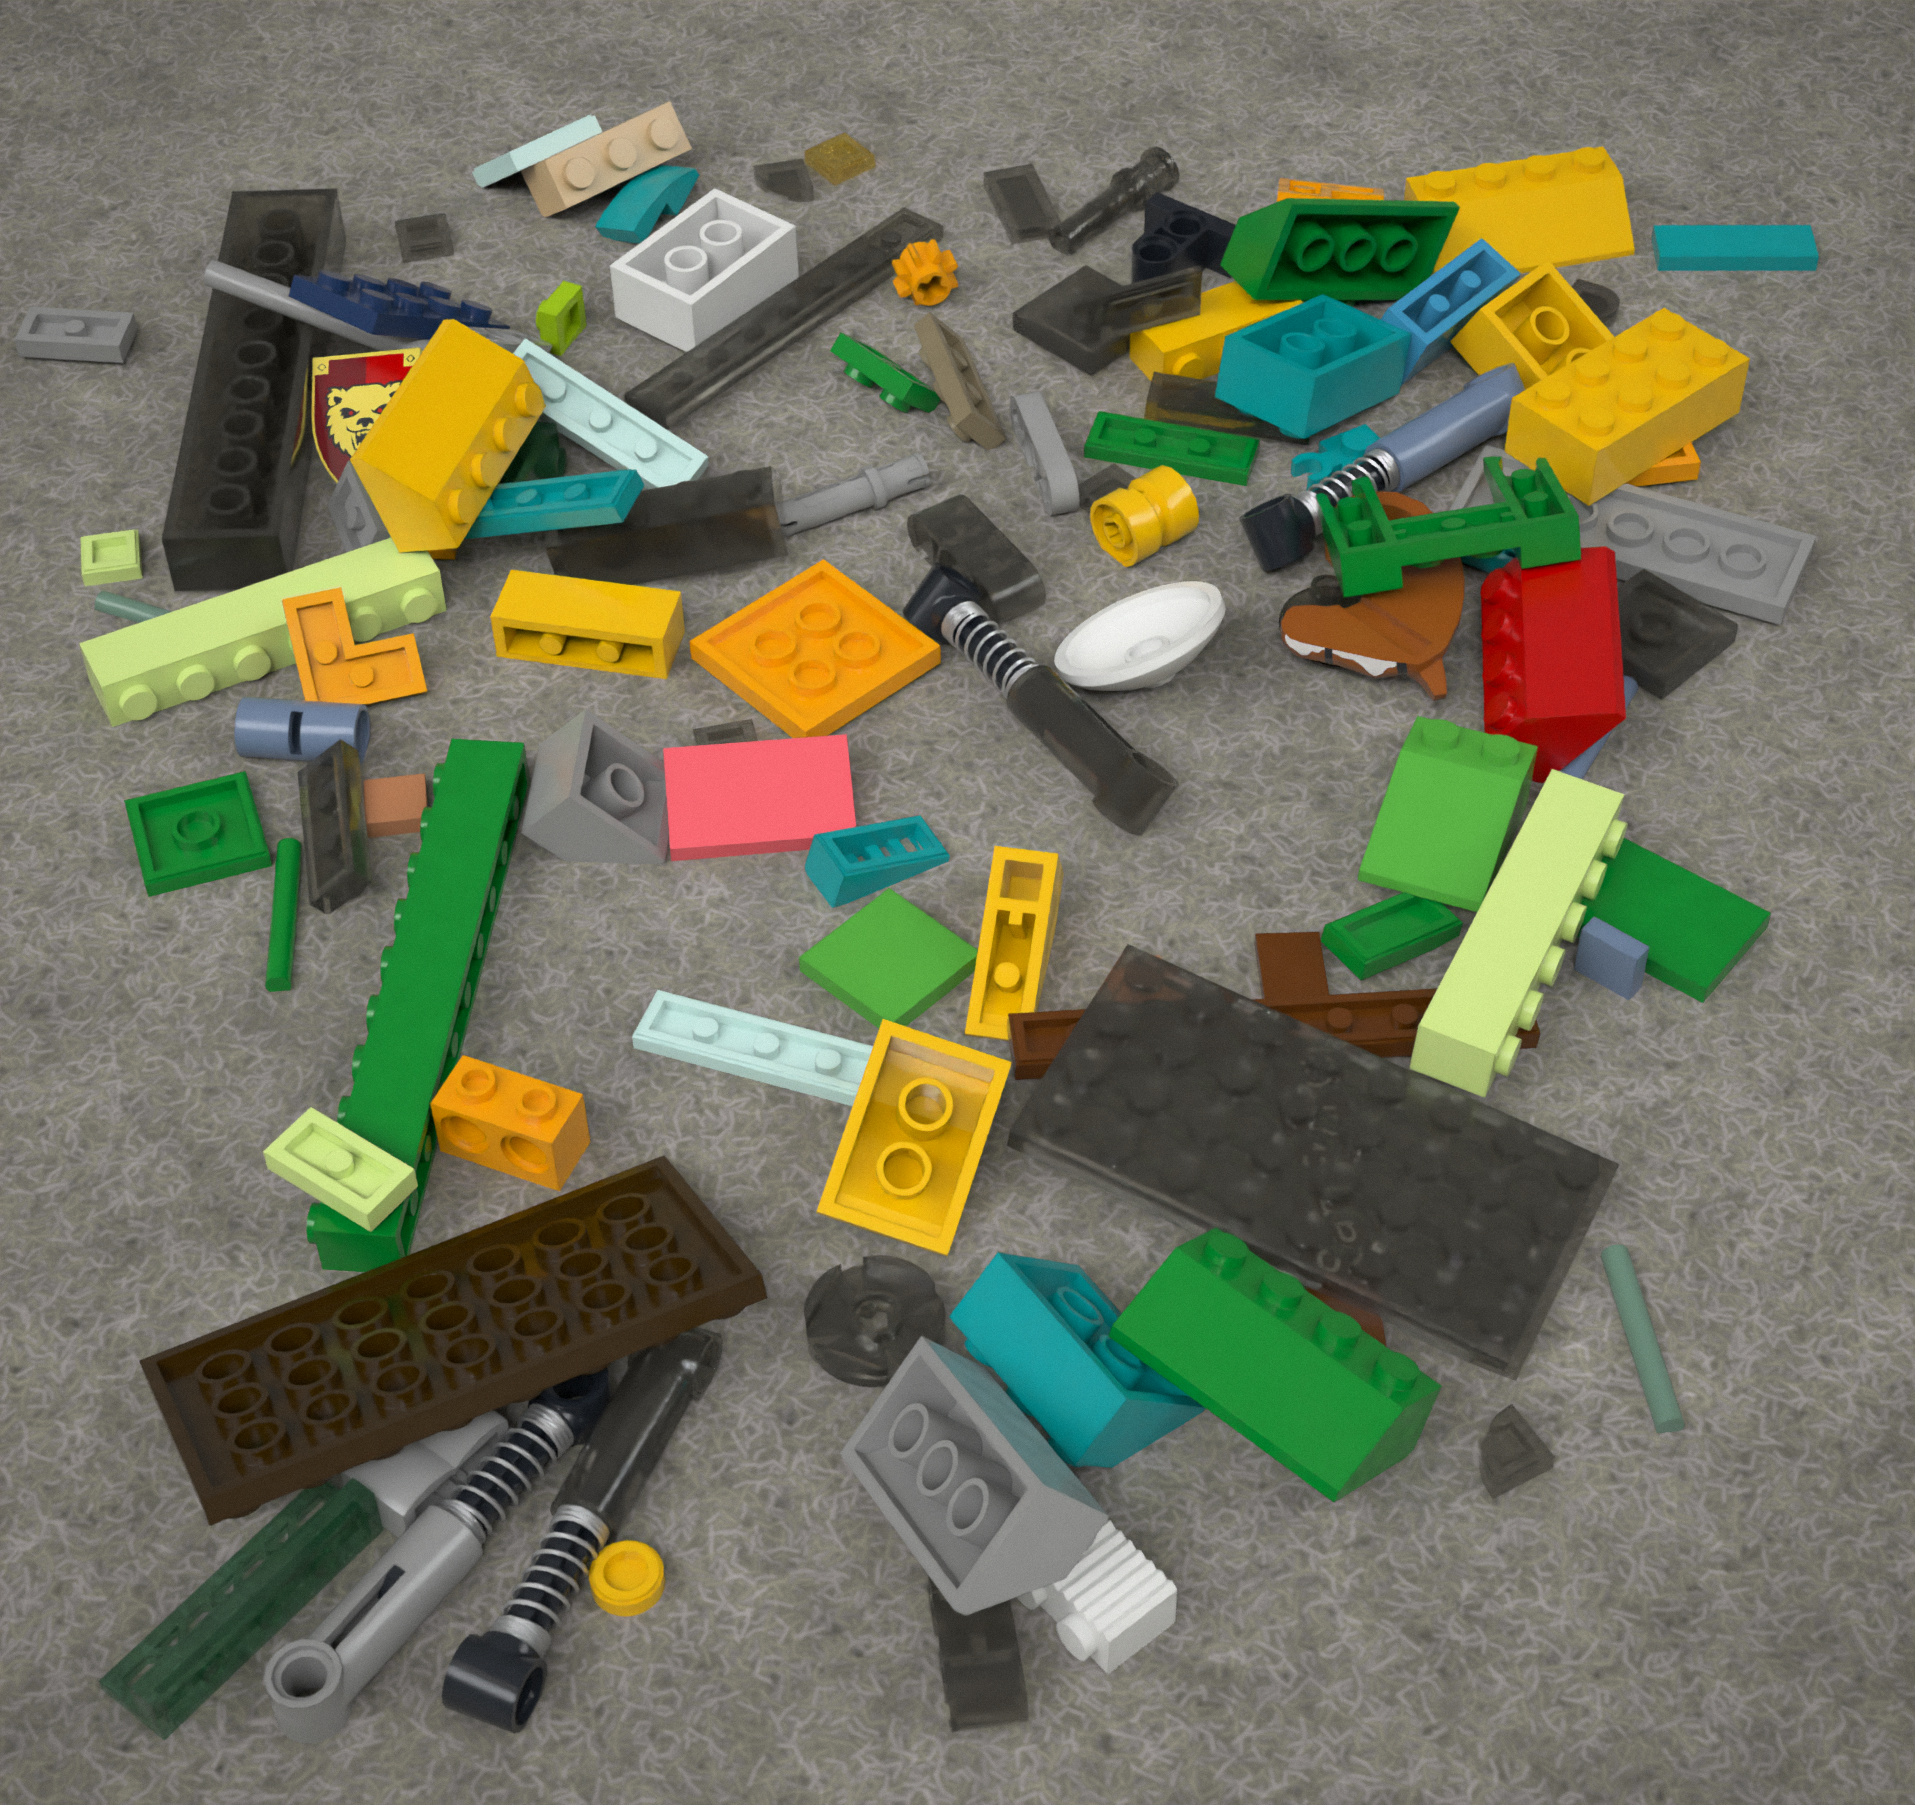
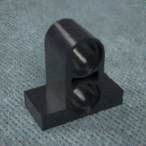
[1131,192,1236,303]

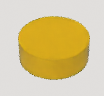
[589,1540,665,1616]

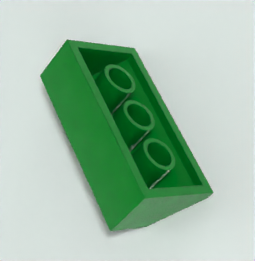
[1221,198,1460,300]
[1108,1227,1442,1503]

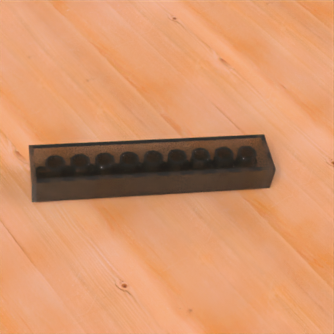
[162,188,346,591]

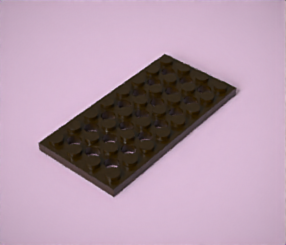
[139,1155,768,1526]

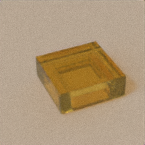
[804,132,875,186]

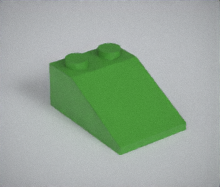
[1358,716,1538,912]

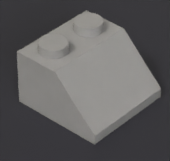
[521,709,669,865]

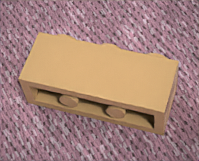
[521,101,692,217]

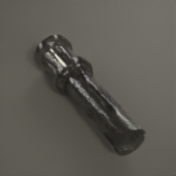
[1048,146,1180,256]

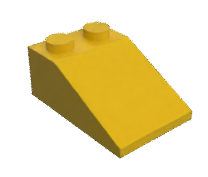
[1450,260,1614,389]
[816,1019,1012,1256]

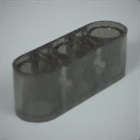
[907,494,1046,628]
[923,1568,1028,1732]

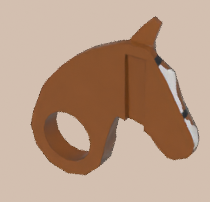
[1280,491,1465,701]

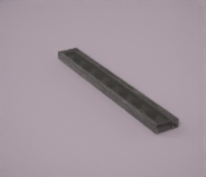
[624,207,944,430]

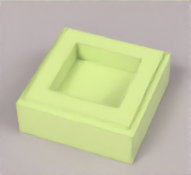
[80,529,143,586]

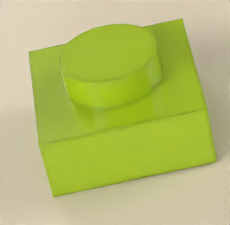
[536,281,587,356]

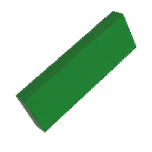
[1084,411,1260,486]

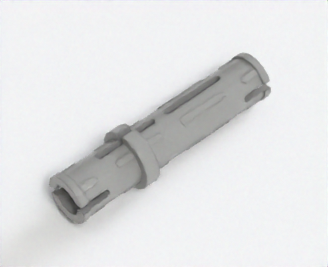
[762,452,931,542]

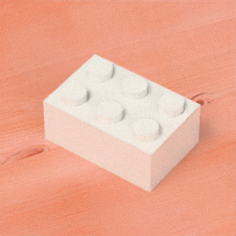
[610,188,799,357]

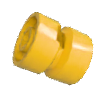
[1090,465,1199,567]

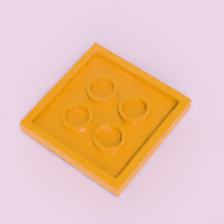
[689,559,941,738]

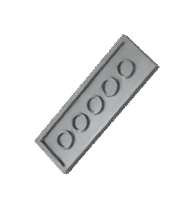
[1449,445,1816,625]

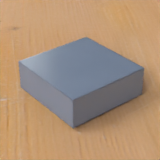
[1574,917,1650,1000]

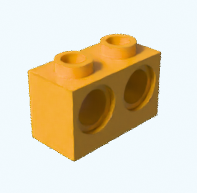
[430,1055,590,1191]

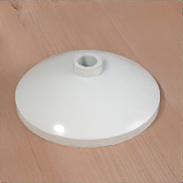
[1054,581,1226,691]

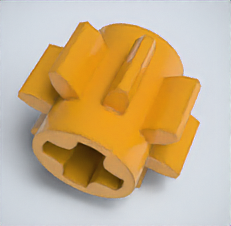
[892,239,959,306]

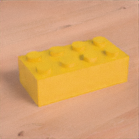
[1504,308,1750,506]

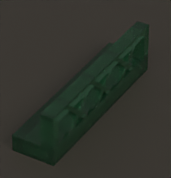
[99,1478,384,1741]

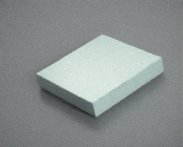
[472,114,602,188]

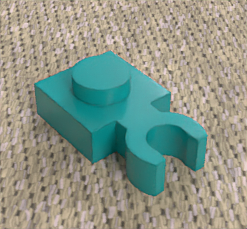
[1291,424,1381,492]

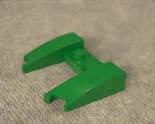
[1315,456,1581,597]

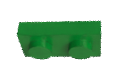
[830,332,941,413]

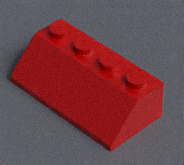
[1480,546,1626,783]

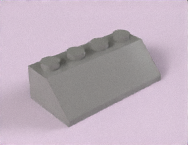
[840,1336,1109,1616]

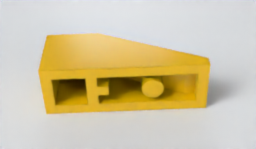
[965,846,1064,1041]

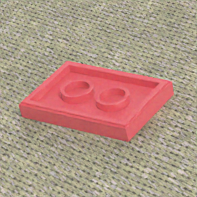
[663,734,856,861]

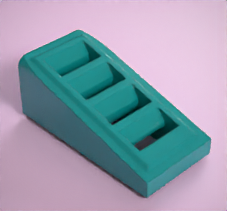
[805,815,950,908]

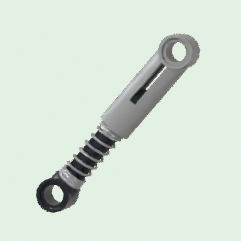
[264,1367,614,1743]

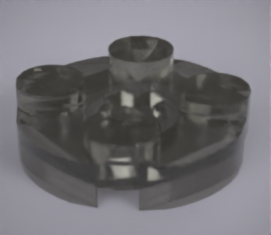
[804,1255,946,1389]

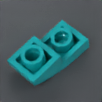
[595,165,700,244]

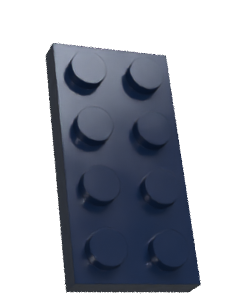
[288,270,510,340]

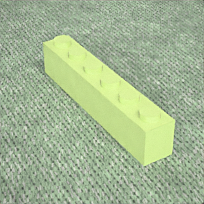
[79,538,447,727]
[1409,769,1628,1098]

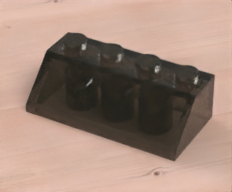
[545,466,789,585]

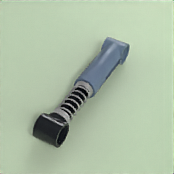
[1239,363,1526,571]

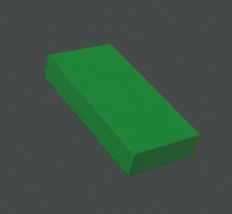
[1321,892,1463,981]

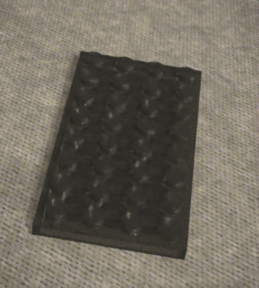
[1007,944,1619,1381]

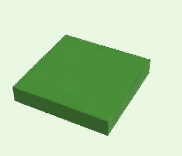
[799,888,978,1028]

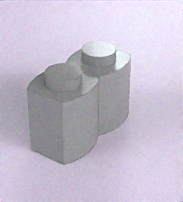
[341,1410,509,1538]

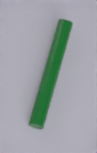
[265,838,302,992]

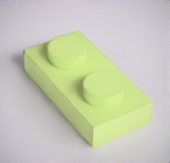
[263,1107,418,1232]

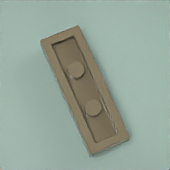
[914,312,1007,450]

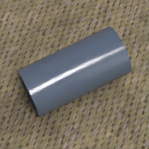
[234,696,370,765]

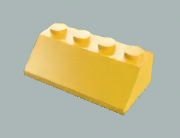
[1404,146,1635,276]
[350,319,546,553]

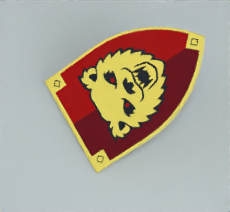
[312,347,422,483]

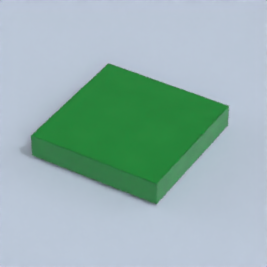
[124,771,272,897]

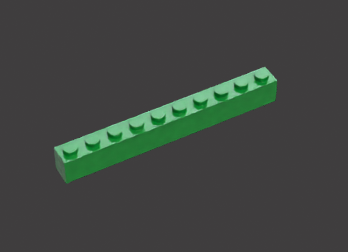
[306,738,531,1272]

